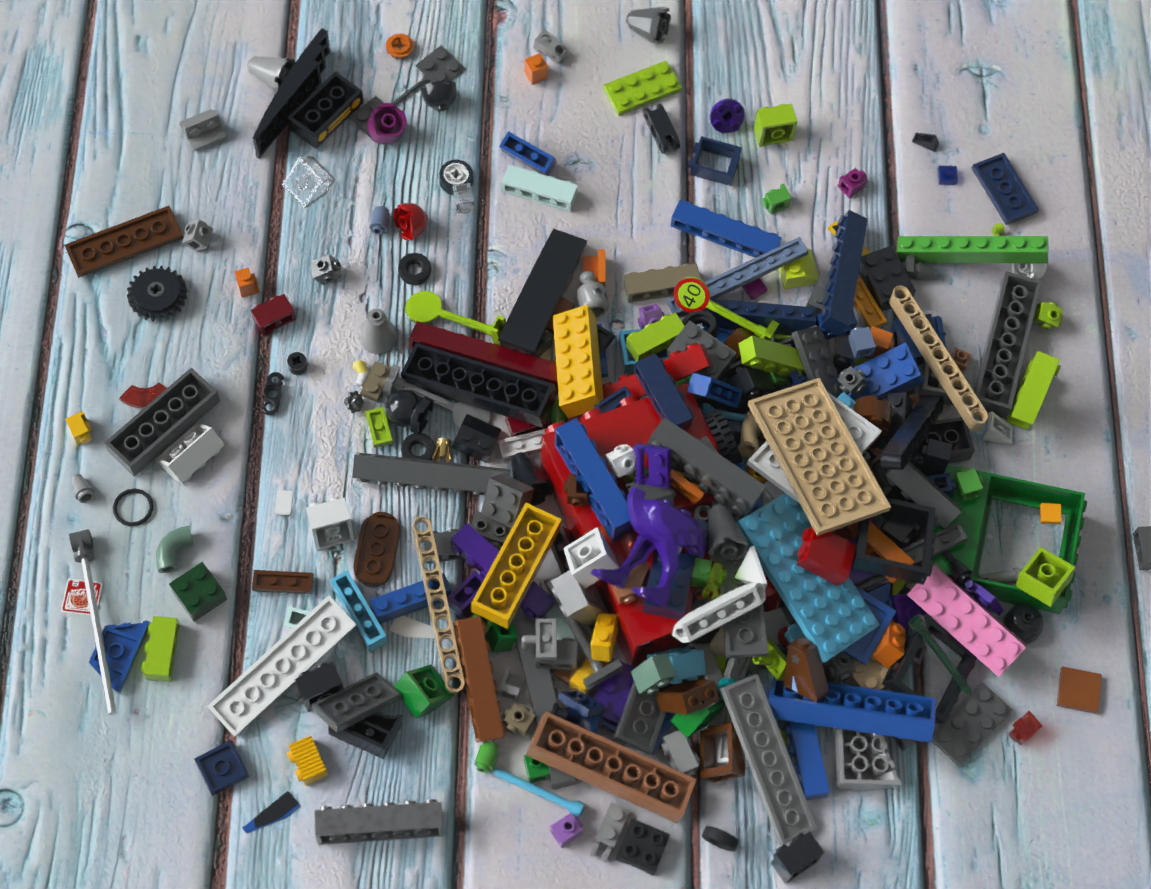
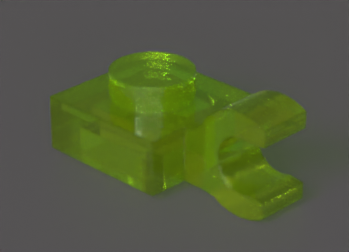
[702,562,727,601]

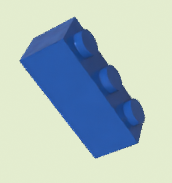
[499,131,557,176]
[687,373,743,408]

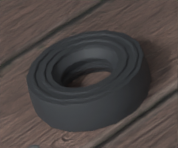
[398,253,431,285]
[401,433,436,460]
[702,826,739,852]

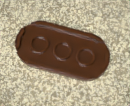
[353,512,400,587]

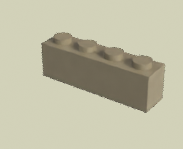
[624,263,701,303]

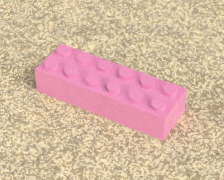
[907,564,1026,677]

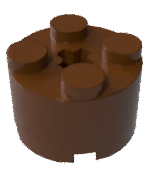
[853,396,892,437]

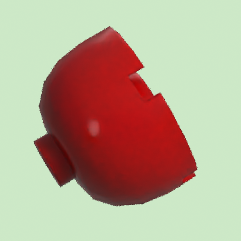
[394,202,428,240]

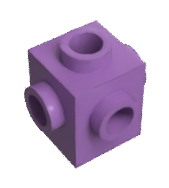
[638,304,665,329]

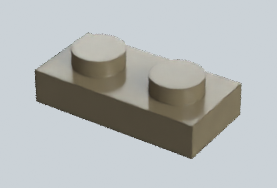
[360,361,392,402]

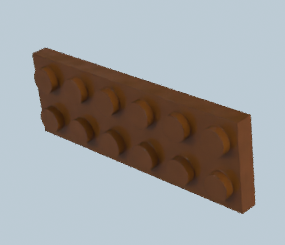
[65,206,183,278]

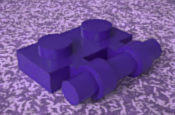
[965,580,1004,616]

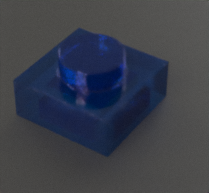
[938,166,958,185]

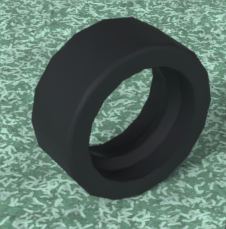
[682,310,718,338]

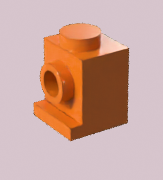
[234,267,260,297]

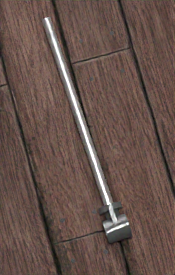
[69,529,117,715]

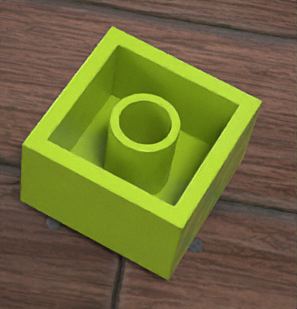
[753,103,798,147]
[1016,547,1075,607]

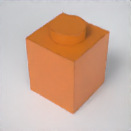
[524,53,548,84]

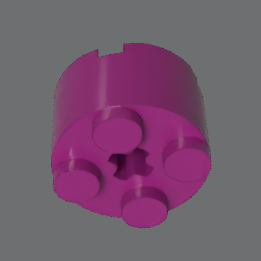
[368,103,407,145]

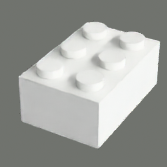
[306,497,354,551]

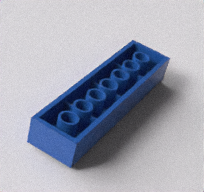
[769,675,936,742]

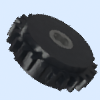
[127,265,188,322]

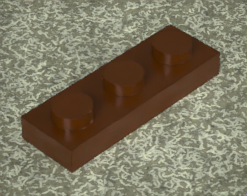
[252,570,314,594]

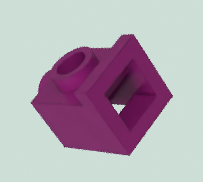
[837,168,867,199]

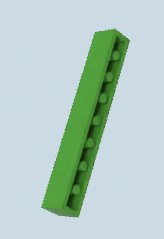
[897,236,1049,263]

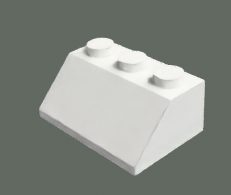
[154,422,225,483]

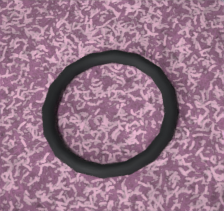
[113,488,153,526]

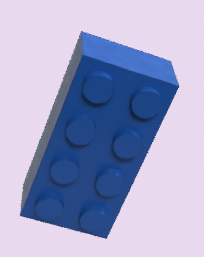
[838,342,925,402]

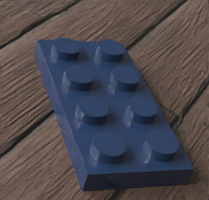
[972,153,1039,225]

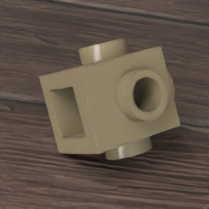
[502,703,536,737]

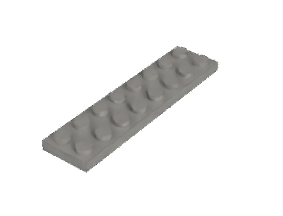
[720,674,817,845]

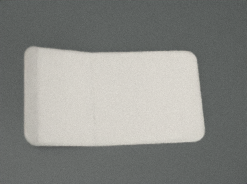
[275,490,293,515]

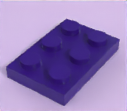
[594,658,636,725]

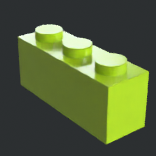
[626,313,685,362]
[141,616,180,682]

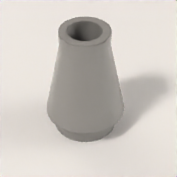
[71,474,94,503]

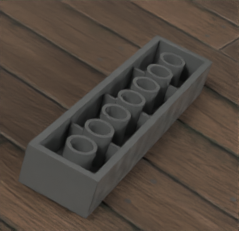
[970,271,1042,418]

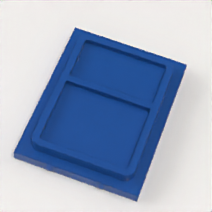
[842,586,896,665]

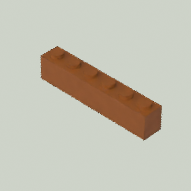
[453,616,505,743]

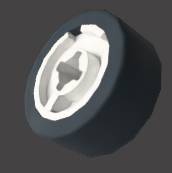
[439,159,473,196]

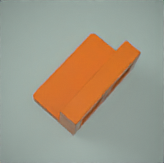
[582,249,606,287]

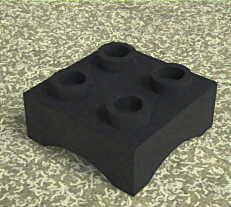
[615,818,670,876]

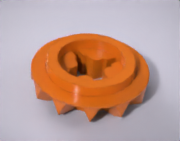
[386,34,414,59]

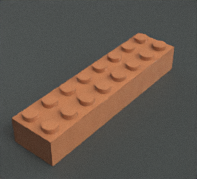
[526,712,696,823]

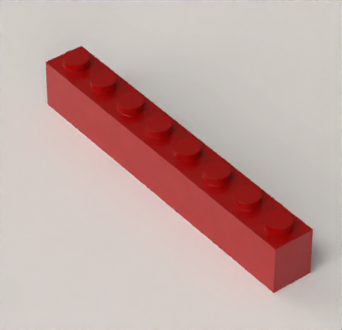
[567,342,713,422]

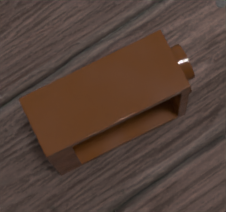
[655,679,720,715]
[700,722,745,783]

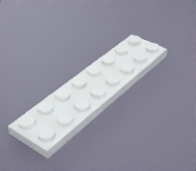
[207,595,357,737]

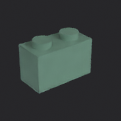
[631,653,676,695]

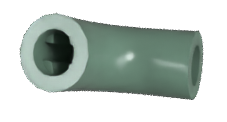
[156,525,194,573]

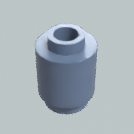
[369,206,390,235]

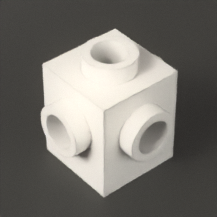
[606,444,636,477]

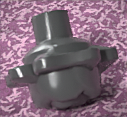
[344,391,364,413]

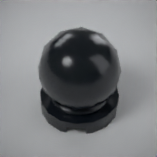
[385,390,434,434]

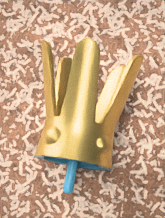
[432,436,452,462]

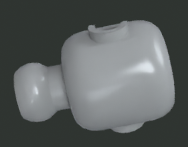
[576,271,609,317]

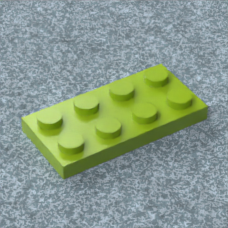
[603,60,682,116]

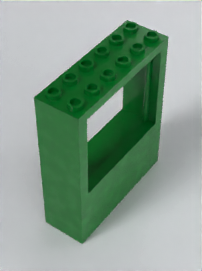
[930,464,1087,614]

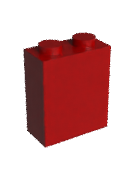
[797,527,856,586]

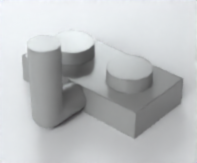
[521,618,557,660]

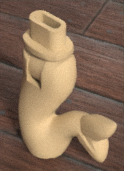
[738,410,764,458]

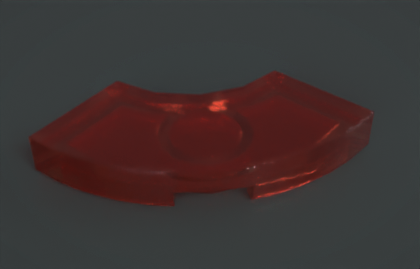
[119,382,167,408]

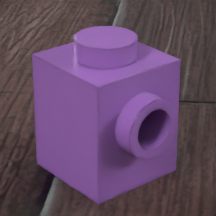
[550,813,583,848]

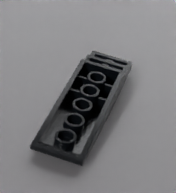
[253,28,330,159]
[498,228,588,354]

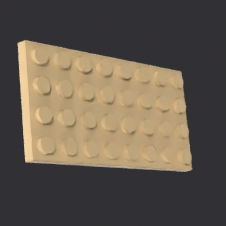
[748,378,891,536]

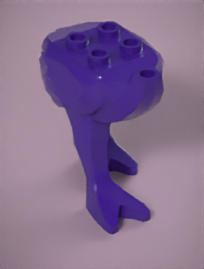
[591,487,706,607]

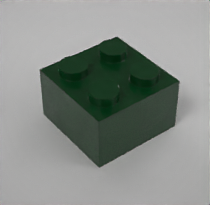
[169,561,227,622]

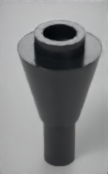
[943,550,972,584]

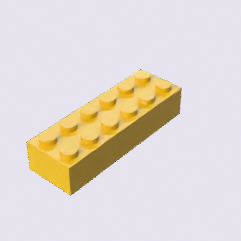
[553,304,603,418]
[471,503,562,629]

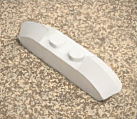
[672,582,766,643]

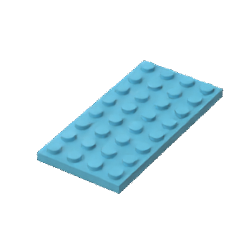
[737,493,880,663]

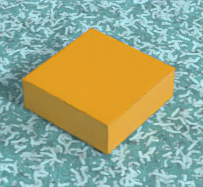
[1040,503,1062,525]

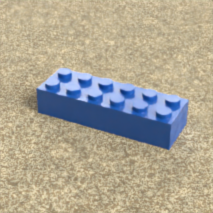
[554,418,634,543]

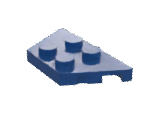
[89,620,150,694]

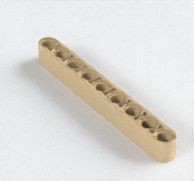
[889,286,988,431]
[412,517,465,694]

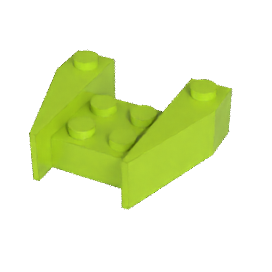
[1006,351,1061,430]

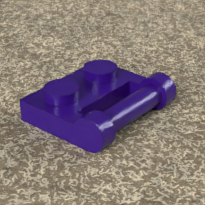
[634,443,671,488]

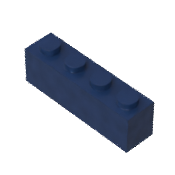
[634,354,694,429]

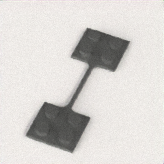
[349,45,465,139]

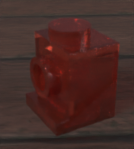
[1009,710,1043,746]

